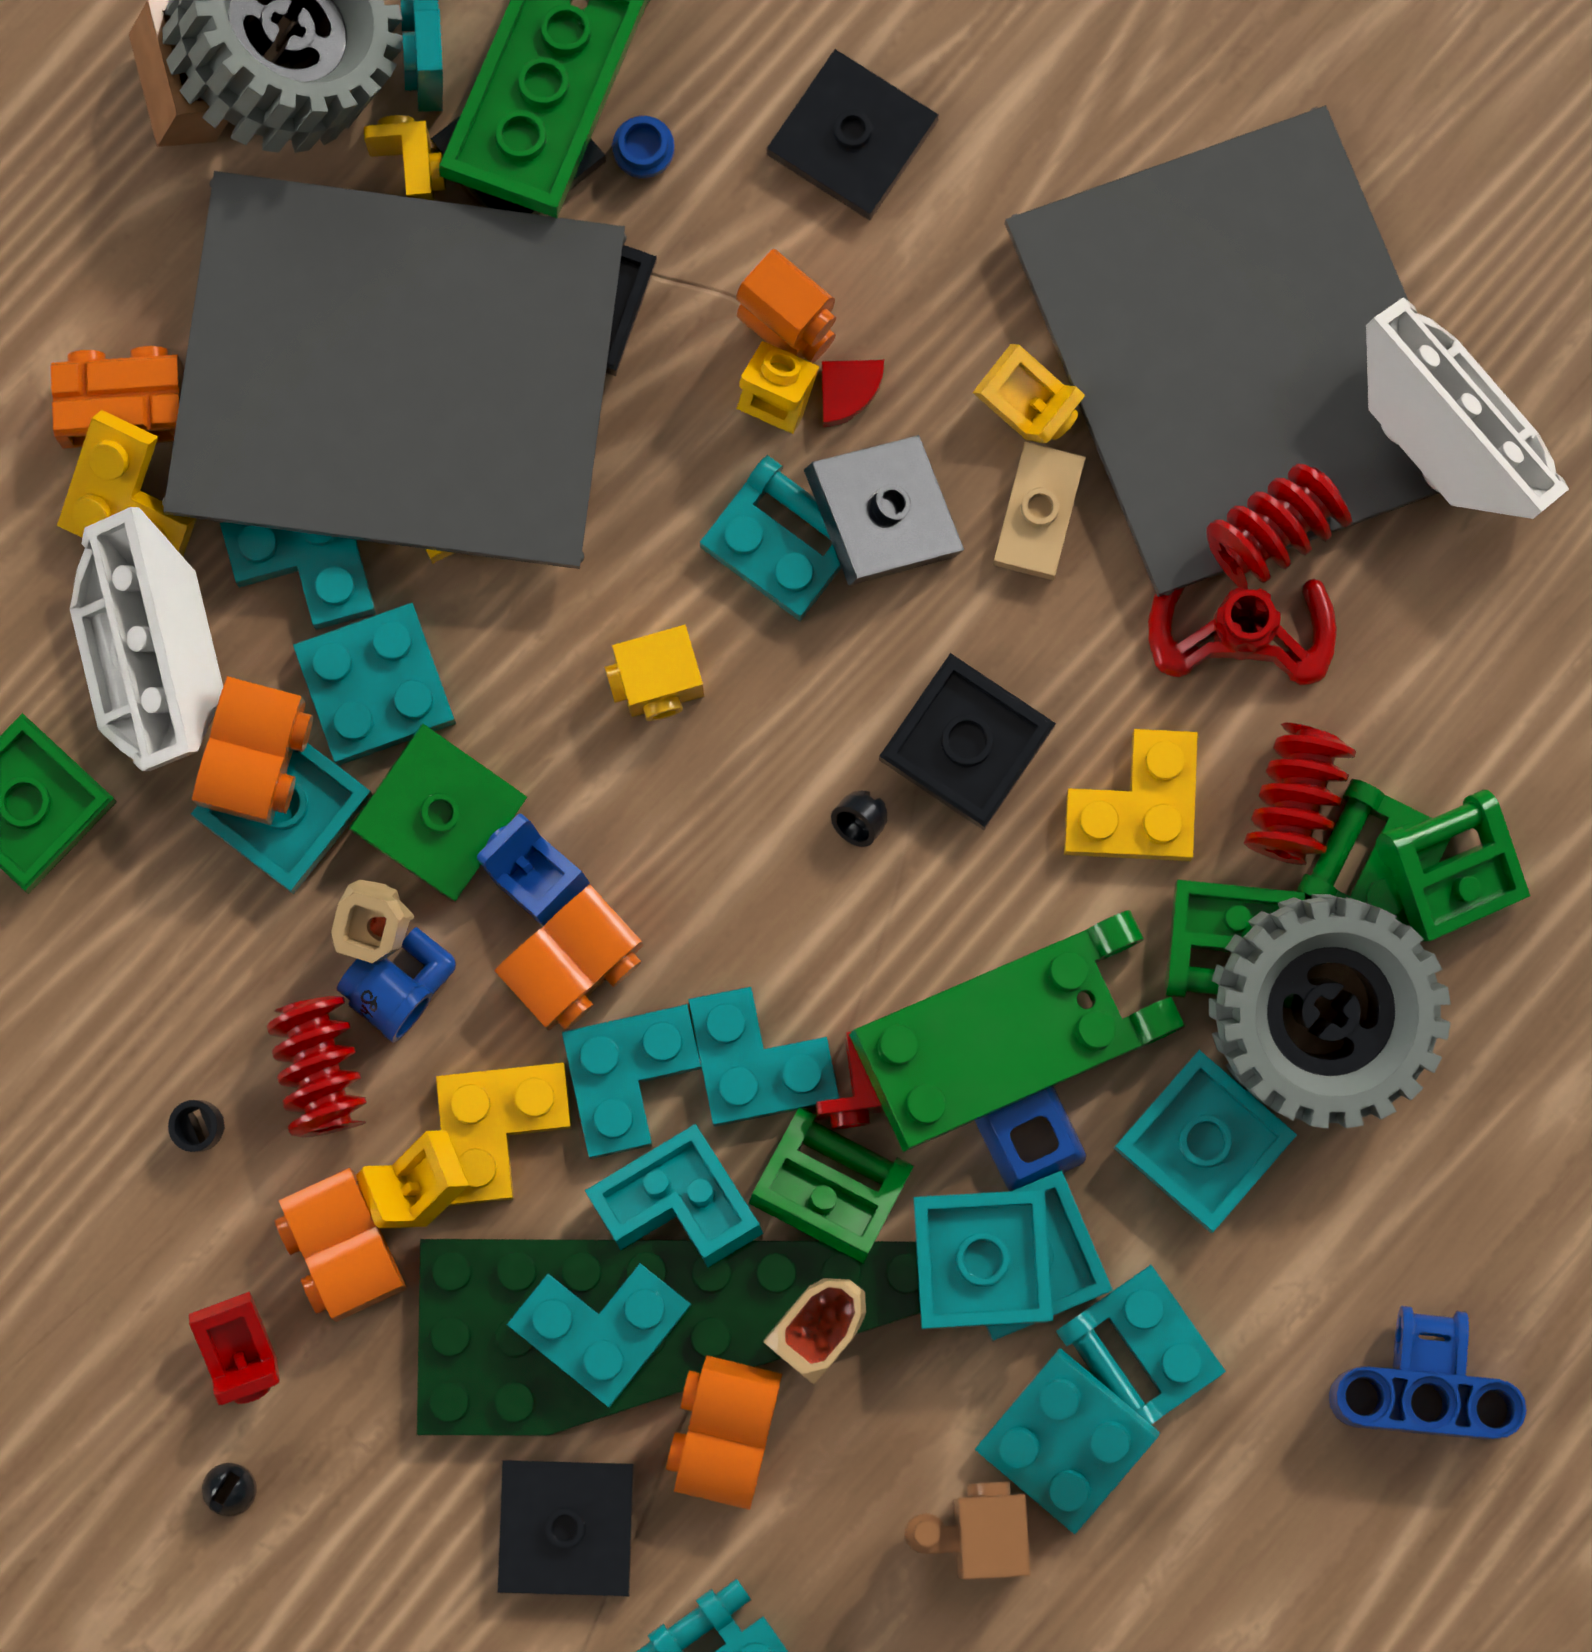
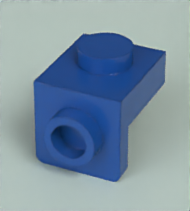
[477,814,590,926]

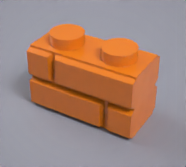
[50,346,185,449]

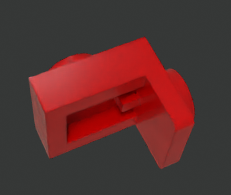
[815,1032,882,1129]
[188,1291,280,1405]

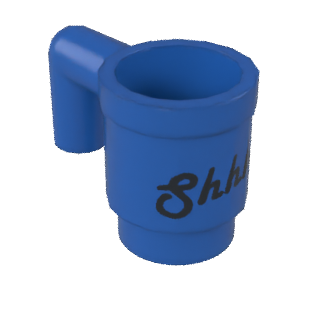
[336,927,456,1043]

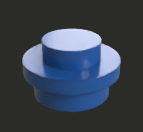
[612,116,675,178]

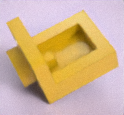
[364,115,446,201]
[736,341,819,434]
[972,344,1085,443]
[356,1130,468,1228]

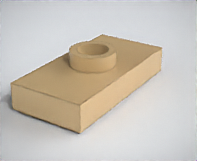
[993,442,1086,581]

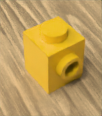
[604,624,704,721]

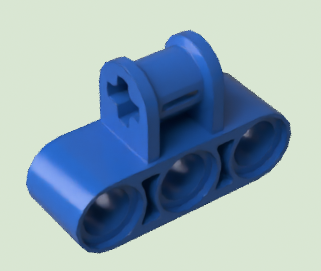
[1329,1306,1527,1440]

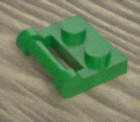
[1296,779,1451,925]
[1376,789,1531,942]
[1165,880,1305,1008]
[748,1107,914,1263]

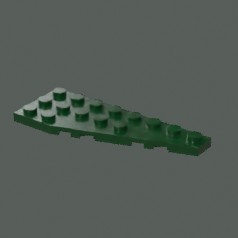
[417,1239,920,1436]

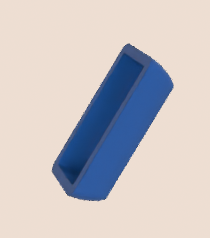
[975,1086,1086,1191]

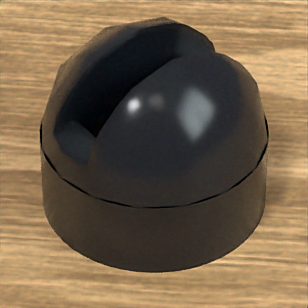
[831,790,887,847]
[168,1100,225,1152]
[202,1463,257,1516]

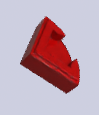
[821,360,884,428]

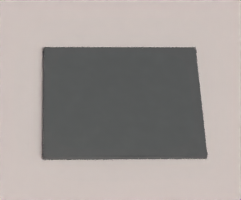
[1004,106,1440,597]
[162,171,627,569]

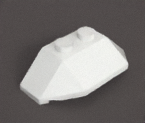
[1366,297,1569,519]
[70,507,223,771]

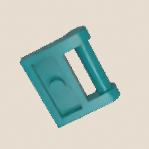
[700,455,842,621]
[1056,1265,1226,1425]

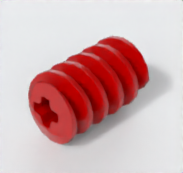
[1207,464,1352,590]
[1243,722,1356,865]
[266,996,367,1137]

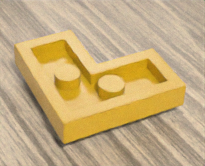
[57,410,196,556]
[1064,729,1198,861]
[436,1062,572,1206]

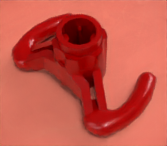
[1148,579,1337,685]

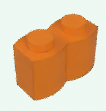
[736,249,836,363]
[192,676,313,825]
[494,885,644,1031]
[274,1168,407,1322]
[666,1356,783,1510]

